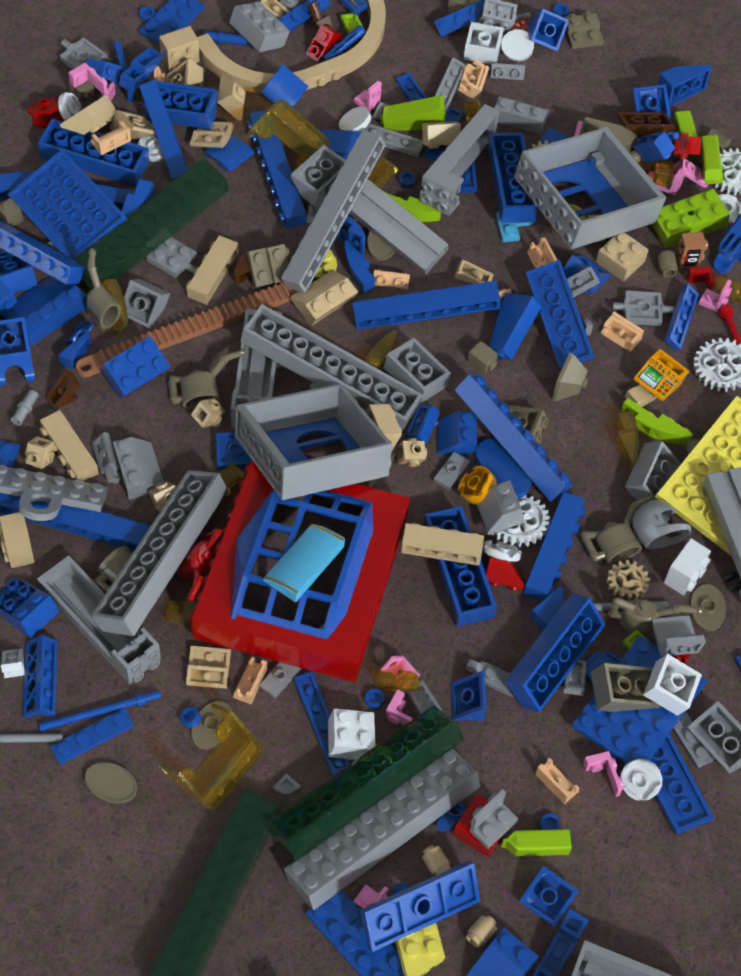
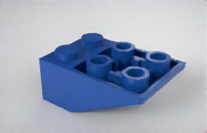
[0,576,60,638]

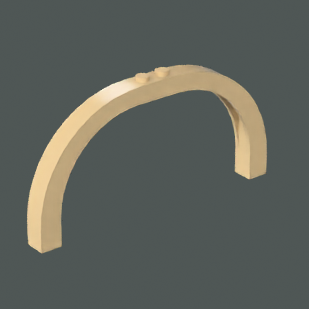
[197,0,386,94]

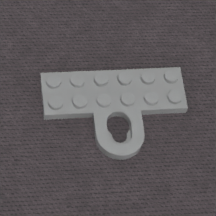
[0,465,108,521]

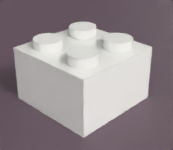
[464,22,504,65]
[664,539,711,596]
[643,654,702,716]
[328,709,375,761]

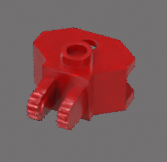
[27,95,64,128]
[671,133,701,158]

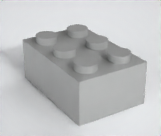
[229,2,290,52]
[384,338,451,404]

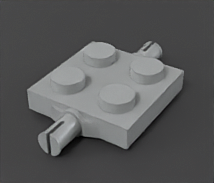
[60,37,108,69]
[145,235,197,278]
[612,291,675,326]

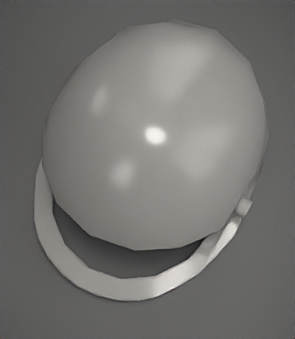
[632,499,692,550]

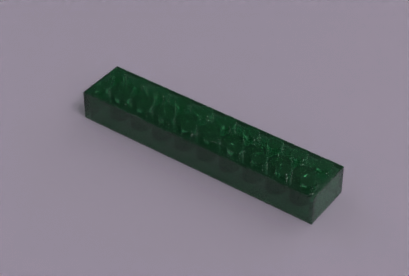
[73,157,229,293]
[266,705,464,861]
[148,788,282,976]

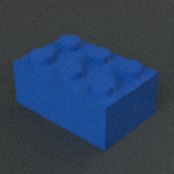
[100,336,170,399]

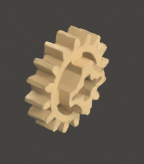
[606,560,650,602]

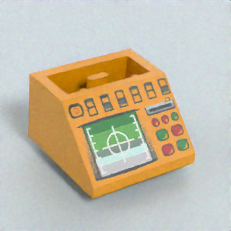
[634,349,689,402]

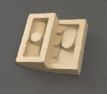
[190,122,234,148]
[186,646,231,689]

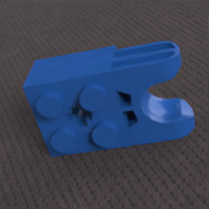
[713,213,741,274]
[0,317,35,387]

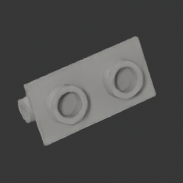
[491,63,525,80]

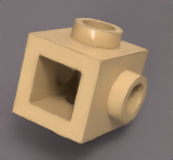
[191,398,225,428]
[25,436,54,469]
[396,438,427,467]
[148,481,177,512]

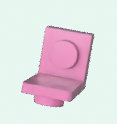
[69,63,107,95]
[354,81,382,112]
[668,158,708,188]
[648,169,686,196]
[699,279,732,313]
[386,690,425,735]
[583,751,624,797]
[353,884,388,909]

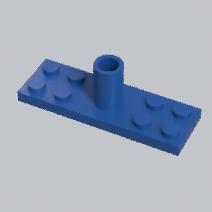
[360,861,480,952]

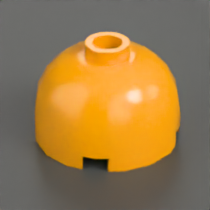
[458,466,497,505]

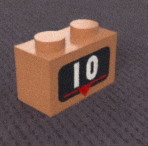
[676,232,708,268]

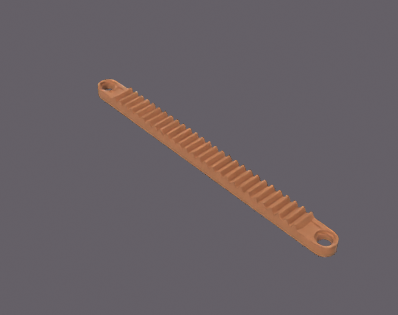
[76,282,312,377]

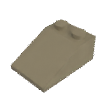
[591,663,661,712]

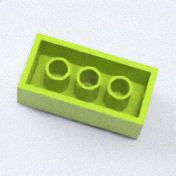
[650,189,730,248]

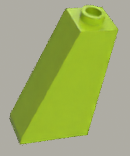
[380,95,446,131]

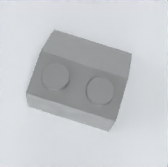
[120,278,171,328]
[477,480,525,535]

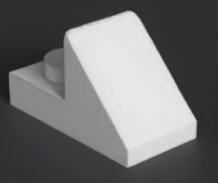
[1,648,25,678]

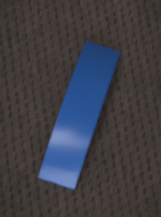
[532,909,589,976]

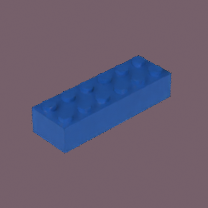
[38,119,150,187]
[487,133,538,223]
[423,506,497,627]
[505,594,606,712]

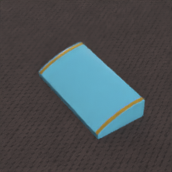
[263,524,345,602]

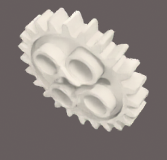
[715,148,741,196]
[693,338,741,392]
[492,495,550,547]

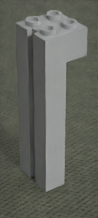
[419,104,500,216]
[328,179,448,275]
[231,309,282,429]
[703,467,741,597]
[37,556,161,685]

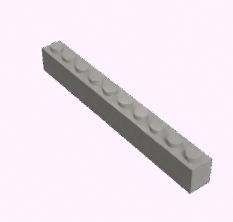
[281,131,386,293]

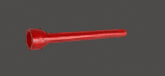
[718,305,741,345]

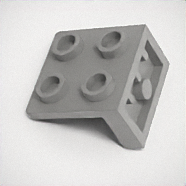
[477,0,518,35]
[651,616,706,657]
[470,789,518,849]

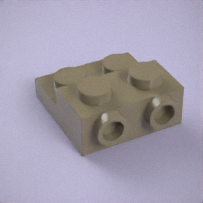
[565,12,604,49]
[247,244,290,287]
[509,405,548,443]

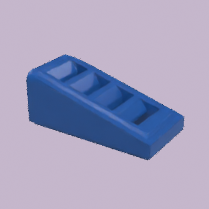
[58,332,91,370]

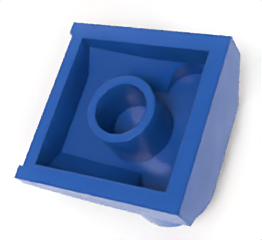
[633,84,671,117]
[519,866,580,927]

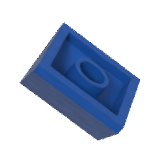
[528,8,569,52]
[451,671,486,721]

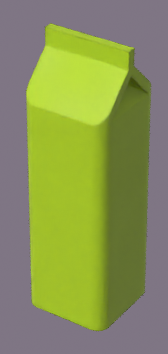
[672,111,698,163]
[700,135,723,185]
[501,829,572,856]

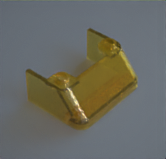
[243,100,330,168]
[159,703,262,810]

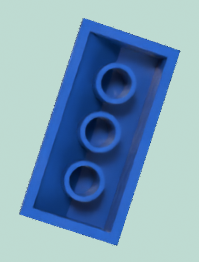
[142,81,218,130]

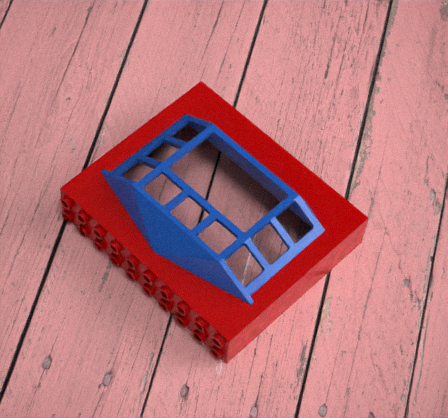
[190,461,410,683]

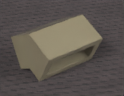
[706,129,731,153]

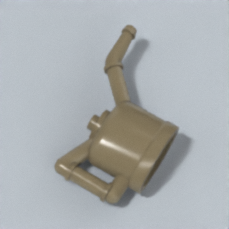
[86,249,121,331]
[168,349,246,409]
[580,494,654,564]
[94,545,133,593]
[608,598,703,634]

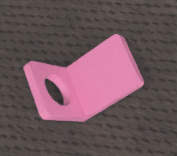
[380,656,420,688]

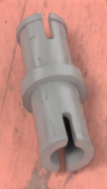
[11,390,39,426]

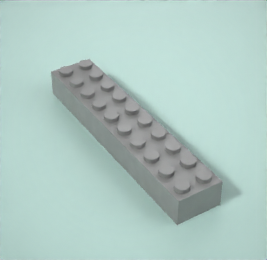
[240,304,423,431]
[92,470,228,636]
[284,747,480,911]

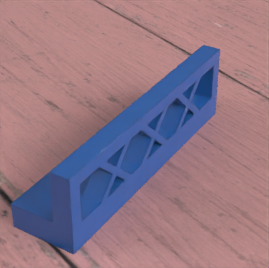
[23,635,58,718]

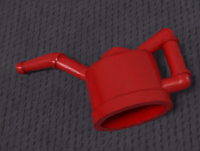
[177,529,223,602]

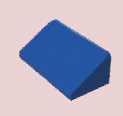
[405,405,440,444]

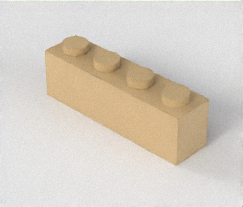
[186,235,239,305]
[39,410,99,481]
[401,523,484,566]

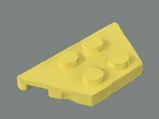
[395,923,445,976]

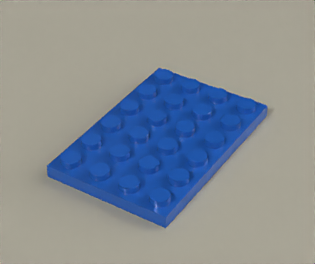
[8,149,128,262]
[572,636,708,765]

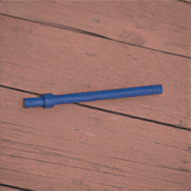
[39,690,162,731]

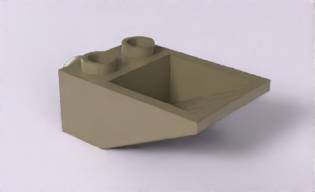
[579,117,641,163]

